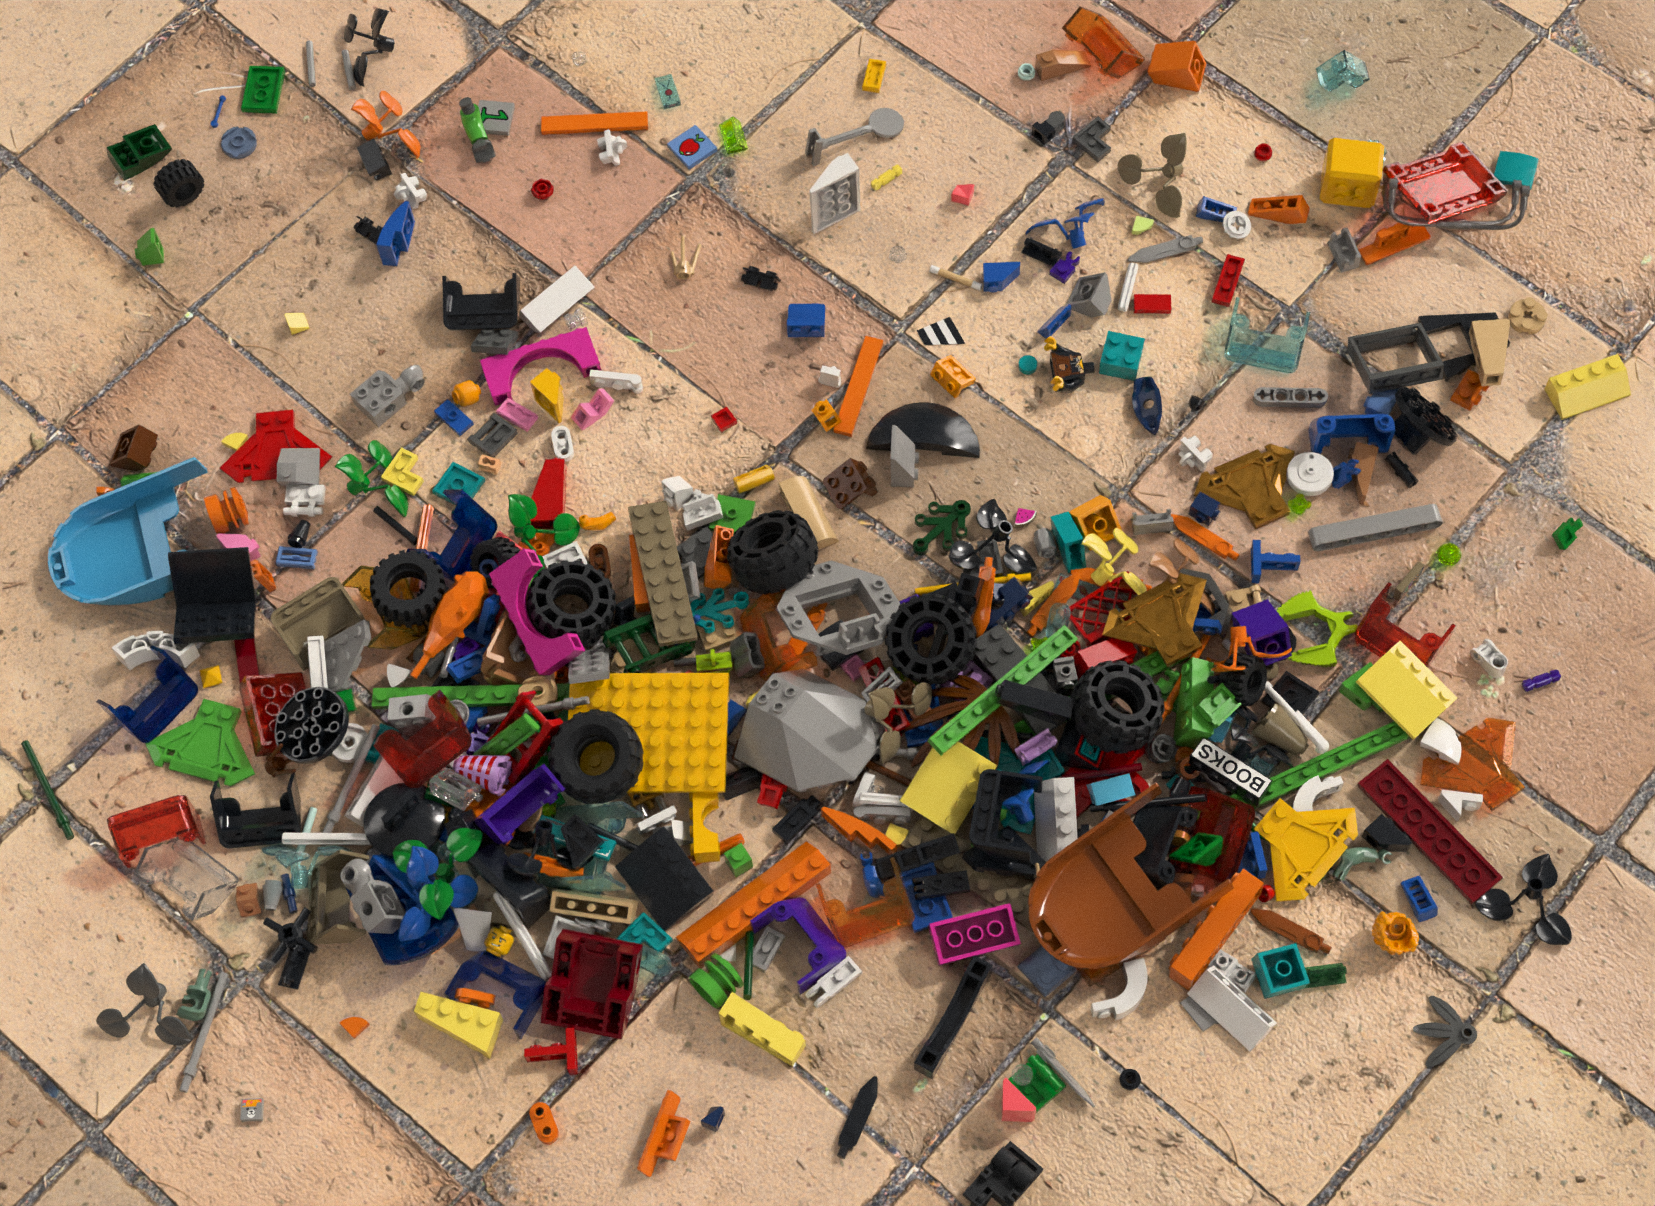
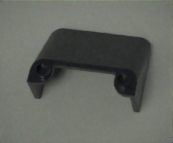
[442,273,520,330]

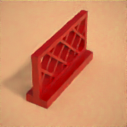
[1063,571,1138,647]

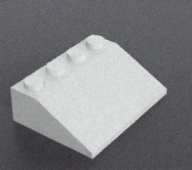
[809,153,861,234]

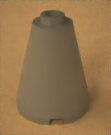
[1252,702,1309,755]

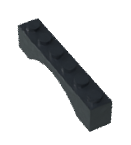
[914,955,993,1080]

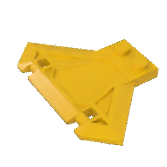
[1253,798,1358,901]

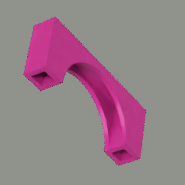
[480,327,601,406]
[489,549,585,675]

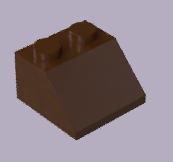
[109,425,158,471]

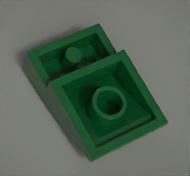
[107,124,172,181]

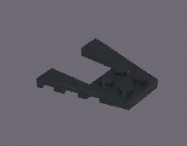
[1418,312,1510,381]

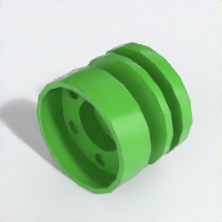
[688,953,744,1009]

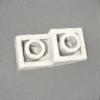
[1208,949,1257,993]

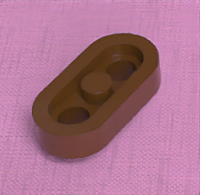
[588,544,611,579]

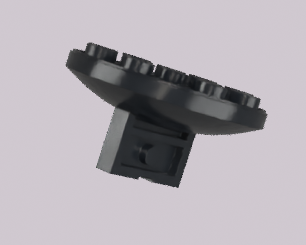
[1394,387,1458,455]
[275,687,349,764]
[364,782,446,859]

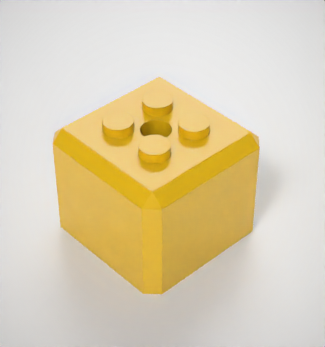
[1319,138,1384,208]

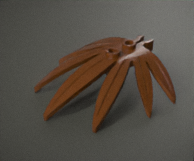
[903,675,1019,770]

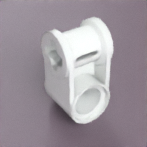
[1470,639,1508,678]

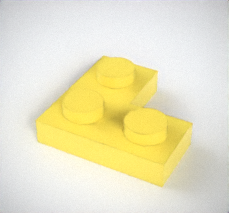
[381,448,424,496]

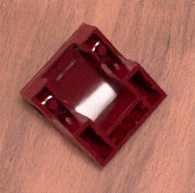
[540,929,643,1039]

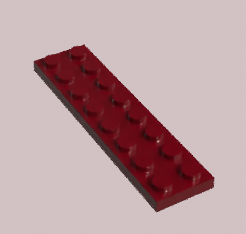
[1357,759,1503,905]

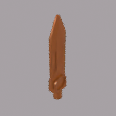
[1251,909,1332,954]

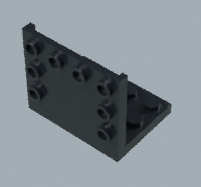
[168,547,257,644]

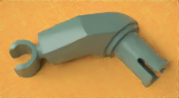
[1333,847,1392,881]

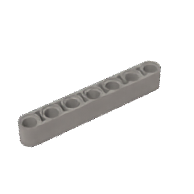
[1308,504,1443,551]

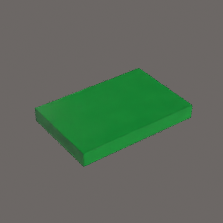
[241,66,285,114]

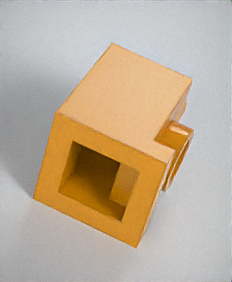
[811,399,842,432]

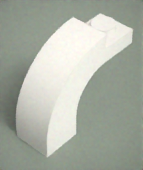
[1292,776,1344,812]
[1090,958,1148,1021]

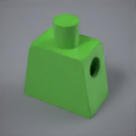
[1339,662,1384,712]

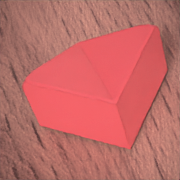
[951,184,975,206]

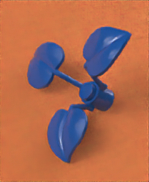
[1026,198,1105,249]
[970,760,1050,825]
[398,846,478,941]

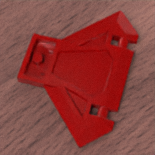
[220,409,332,483]

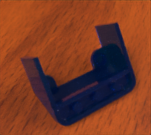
[406,489,497,582]
[96,645,198,743]
[444,951,546,1039]

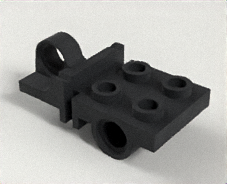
[963,1141,1044,1206]

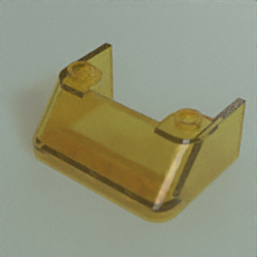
[342,565,428,650]

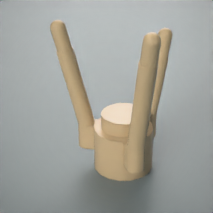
[671,236,702,280]

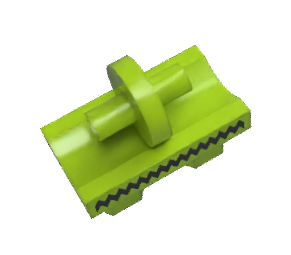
[695,649,733,674]

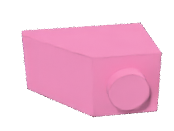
[216,533,261,561]

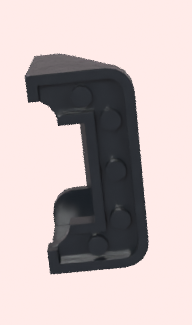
[1133,805,1199,889]

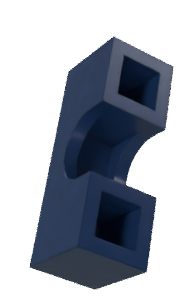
[984,577,1034,633]

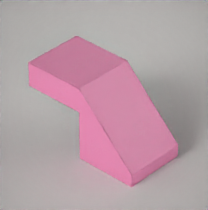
[571,388,614,430]

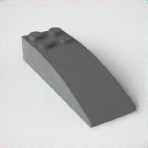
[972,624,1069,735]

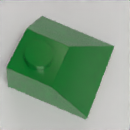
[1169,832,1223,866]

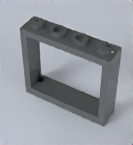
[1347,323,1444,394]

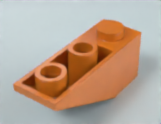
[704,525,734,589]

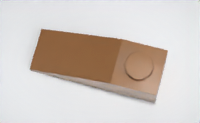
[1035,50,1091,81]
[1347,442,1379,505]

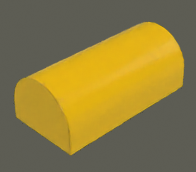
[733,465,775,494]

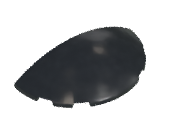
[866,402,980,458]

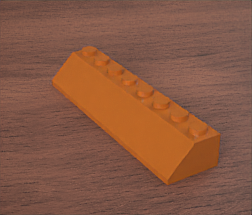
[675,841,831,969]

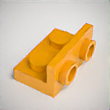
[930,355,976,398]

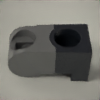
[1031,111,1065,145]

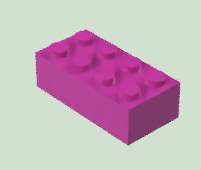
[928,903,1021,966]

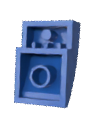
[376,201,415,266]

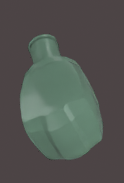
[176,969,212,1021]

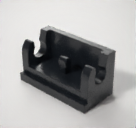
[357,138,392,180]

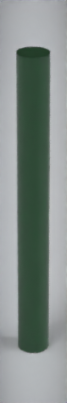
[743,931,754,1000]

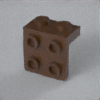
[823,458,878,510]

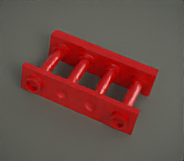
[487,690,563,784]

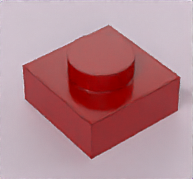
[711,407,737,433]

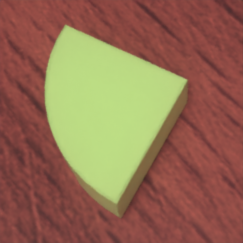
[1132,216,1154,235]

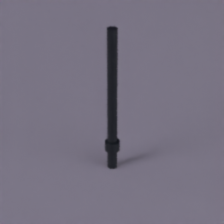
[1090,793,1207,813]

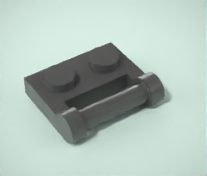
[467,413,518,458]

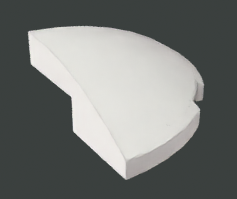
[1420,718,1461,765]

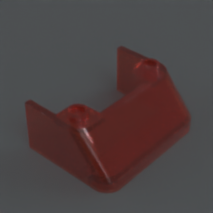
[1355,582,1456,668]
[107,795,206,868]

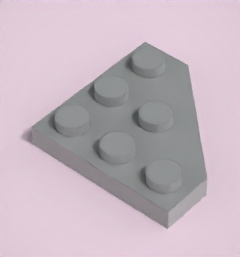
[324,620,371,692]

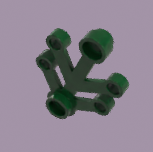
[913,500,971,555]

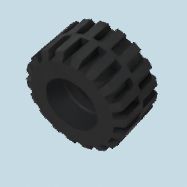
[153,159,205,208]
[469,537,520,588]
[1218,652,1267,707]

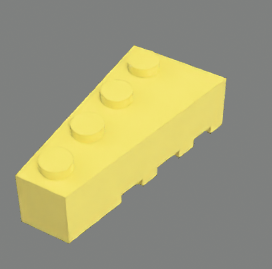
[414,992,503,1059]

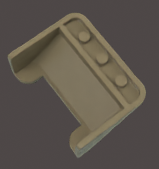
[270,577,365,671]

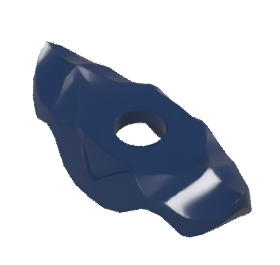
[1132,376,1162,435]

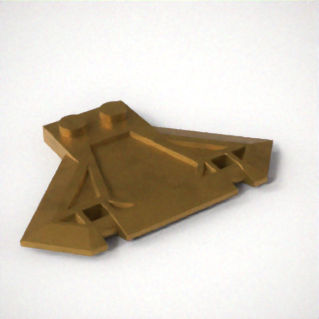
[1194,444,1295,529]
[1102,573,1207,667]

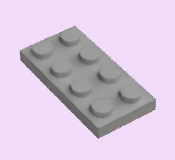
[568,646,610,684]

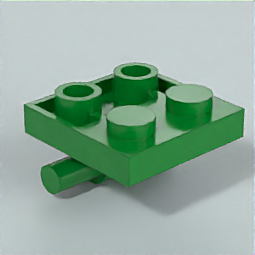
[1008,1054,1066,1113]

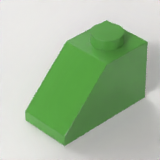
[135,228,164,266]

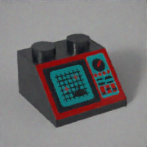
[1056,720,1106,771]

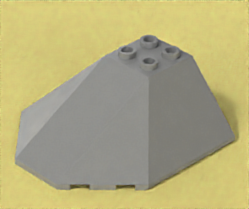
[734,669,878,793]

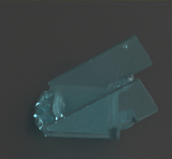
[536,801,642,895]

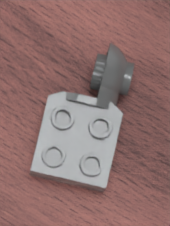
[350,365,425,428]
[387,694,469,737]
[340,859,406,934]

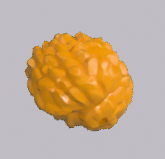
[1372,911,1419,955]

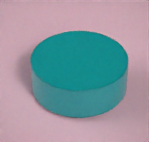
[1018,355,1037,375]

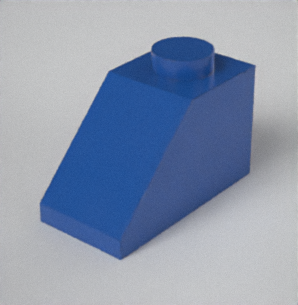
[983,262,1020,293]

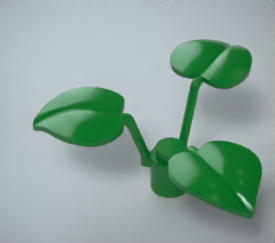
[335,440,409,518]
[508,494,580,578]
[393,828,483,920]

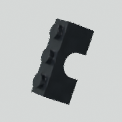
[945,573,985,630]

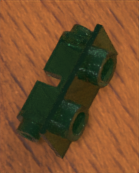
[1305,963,1347,989]

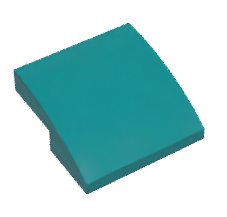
[1493,151,1539,190]

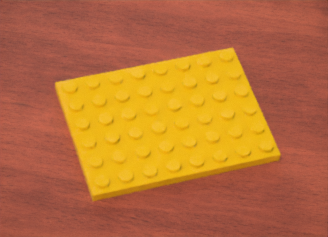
[568,673,729,793]

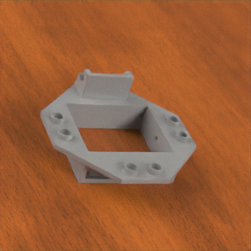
[776,561,900,657]

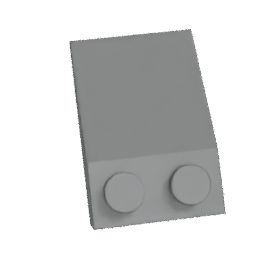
[891,425,919,487]

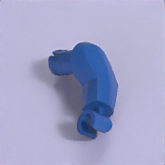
[860,852,900,899]

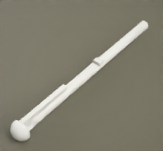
[1222,639,1329,754]

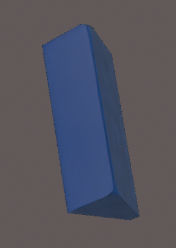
[1037,304,1072,338]

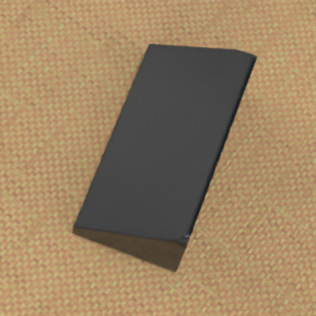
[722,766,761,800]

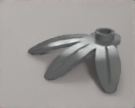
[1413,996,1477,1067]

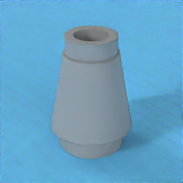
[262,880,283,911]

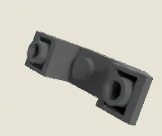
[1180,568,1233,639]

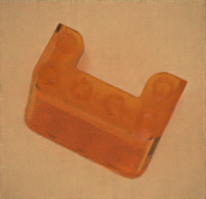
[1062,6,1145,79]

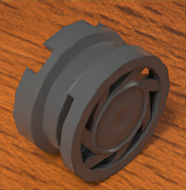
[1144,734,1177,764]

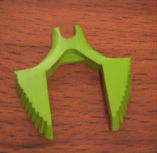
[1276,590,1358,667]

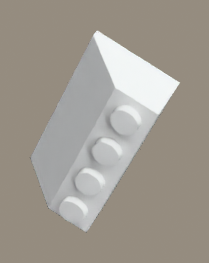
[1034,777,1078,862]

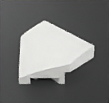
[682,489,723,531]

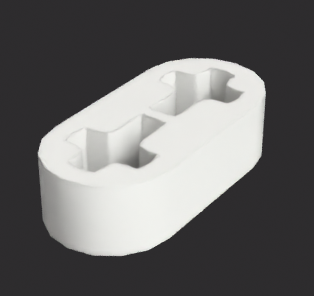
[852,772,875,807]

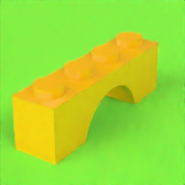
[689,793,720,863]

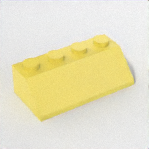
[1544,354,1631,420]

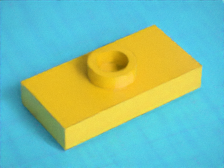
[862,59,887,93]

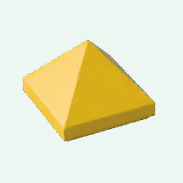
[199,665,223,688]

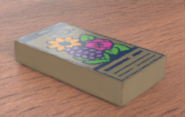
[1393,562,1425,601]

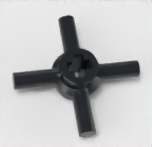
[263,907,318,964]

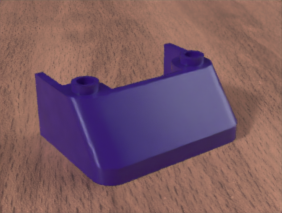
[474,764,565,845]
[750,897,847,995]

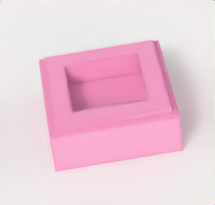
[841,654,865,682]

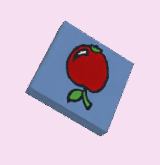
[667,125,717,170]

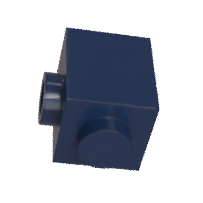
[1189,492,1221,526]

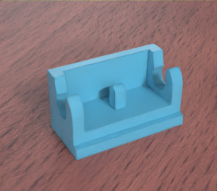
[1086,774,1135,806]

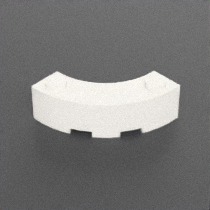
[112,631,200,670]

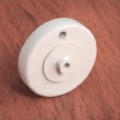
[1286,452,1334,496]

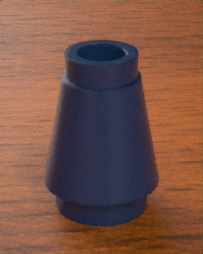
[479,559,498,578]

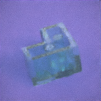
[1316,50,1370,92]

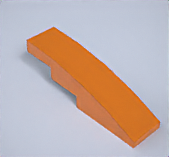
[821,806,897,855]

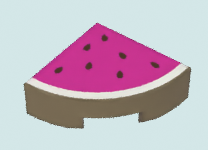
[1014,508,1037,528]

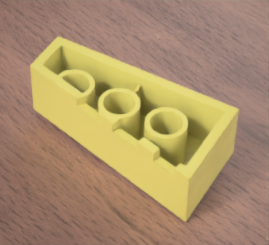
[719,992,806,1067]

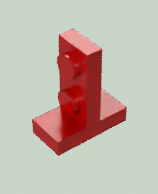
[524,1028,578,1075]

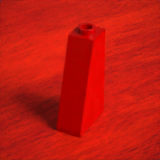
[529,458,567,529]

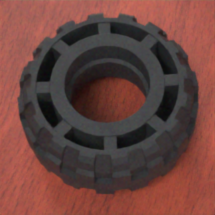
[727,510,819,594]
[1070,660,1165,754]
[548,709,644,805]

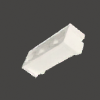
[303,636,328,688]

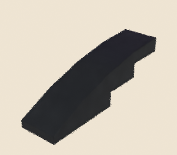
[875,833,960,880]

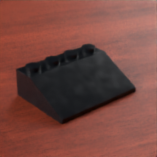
[615,827,714,931]

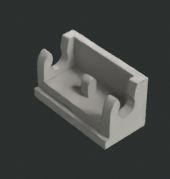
[1327,227,1361,273]
[1131,509,1174,535]

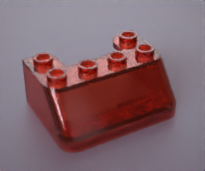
[374,689,472,788]
[1168,786,1255,883]

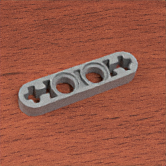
[1253,387,1328,408]

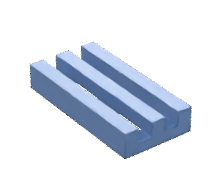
[275,546,318,569]

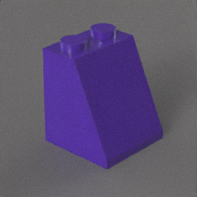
[1232,599,1292,666]

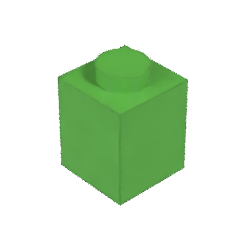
[724,843,753,877]

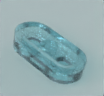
[1046,603,1071,638]
[640,946,672,977]

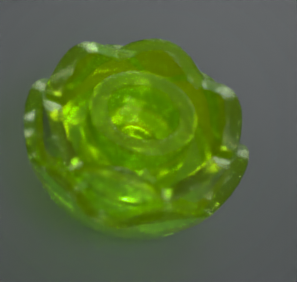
[1437,543,1462,566]

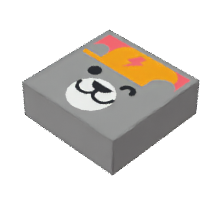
[240,1098,264,1122]

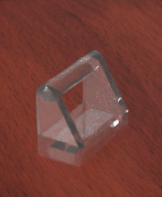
[429,768,482,811]

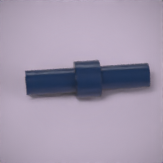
[281,874,298,914]

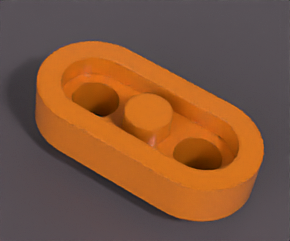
[454,988,496,1009]
[529,1102,559,1144]

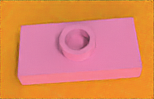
[496,397,538,432]

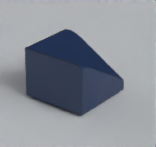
[701,1106,725,1132]

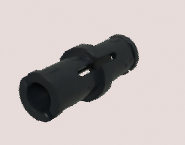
[1385,452,1419,488]

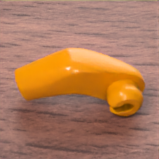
[579,512,616,531]

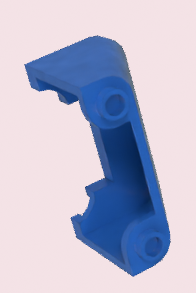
[1309,414,1395,454]

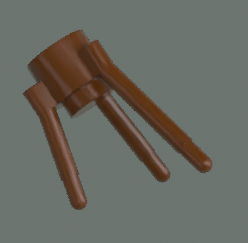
[265,743,296,778]

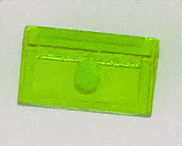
[719,116,748,154]

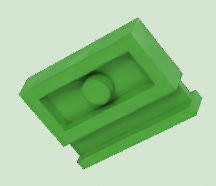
[1195,683,1242,729]

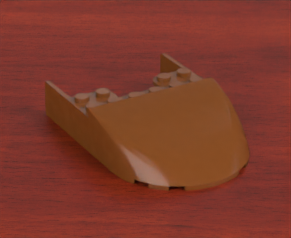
[1028,782,1234,969]

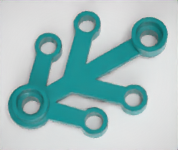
[690,588,750,634]

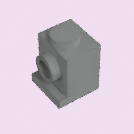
[1052,656,1078,689]

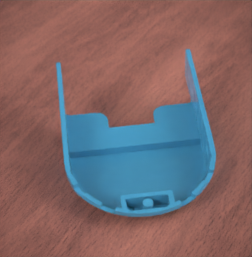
[48,457,208,605]

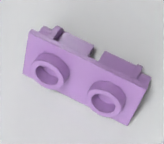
[1014,728,1058,766]

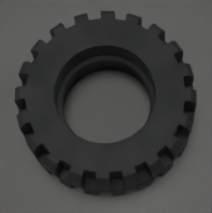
[370,550,447,628]

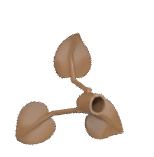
[1149,539,1215,616]

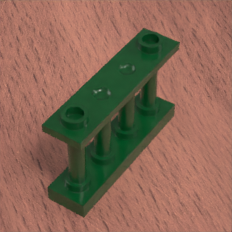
[603,614,696,673]

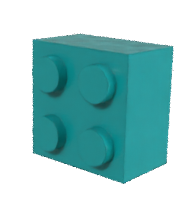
[1099,331,1145,381]
[1251,943,1310,999]

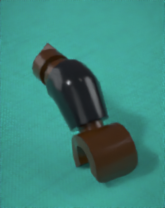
[1169,757,1200,829]

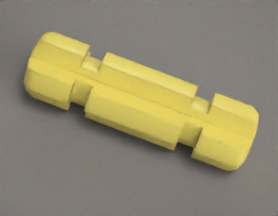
[871,164,902,190]

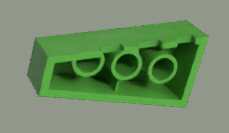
[1173,657,1214,750]

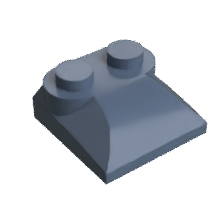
[1017,946,1076,997]

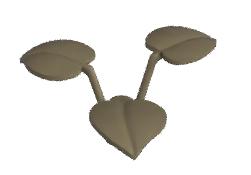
[1117,133,1187,218]
[865,682,932,764]

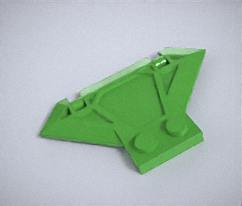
[145,699,255,786]

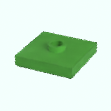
[709,494,756,535]

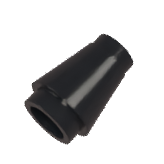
[288,520,311,548]

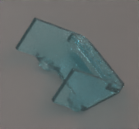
[1224,297,1311,373]

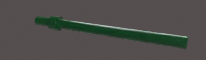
[21,740,75,840]

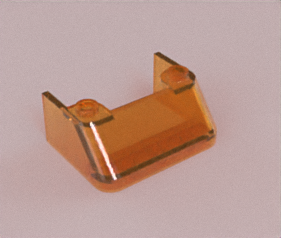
[740,589,818,681]
[816,857,915,947]

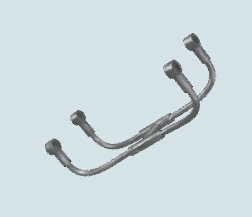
[1382,173,1530,230]

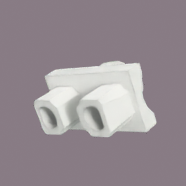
[597,129,627,166]
[394,173,427,209]
[1178,436,1213,472]

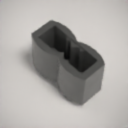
[730,632,765,678]

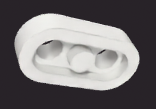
[551,426,574,462]

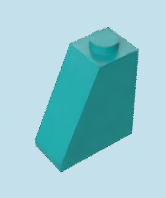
[1050,511,1086,573]

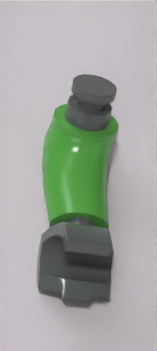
[459,97,496,163]

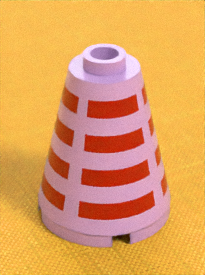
[453,755,512,796]

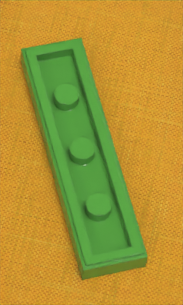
[473,713,540,755]

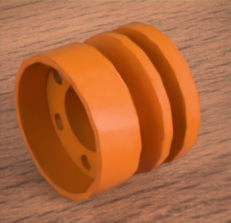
[204,487,249,534]

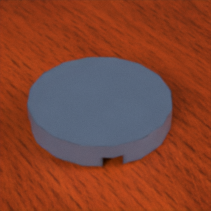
[221,126,257,159]

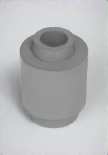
[1033,528,1057,558]

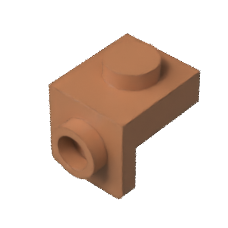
[236,883,261,917]

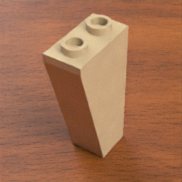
[1469,319,1510,386]

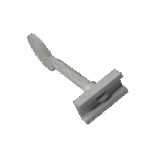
[805,108,904,166]

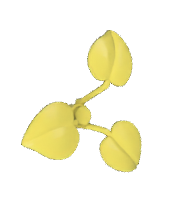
[1081,528,1147,595]

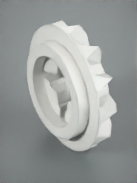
[1222,211,1251,240]

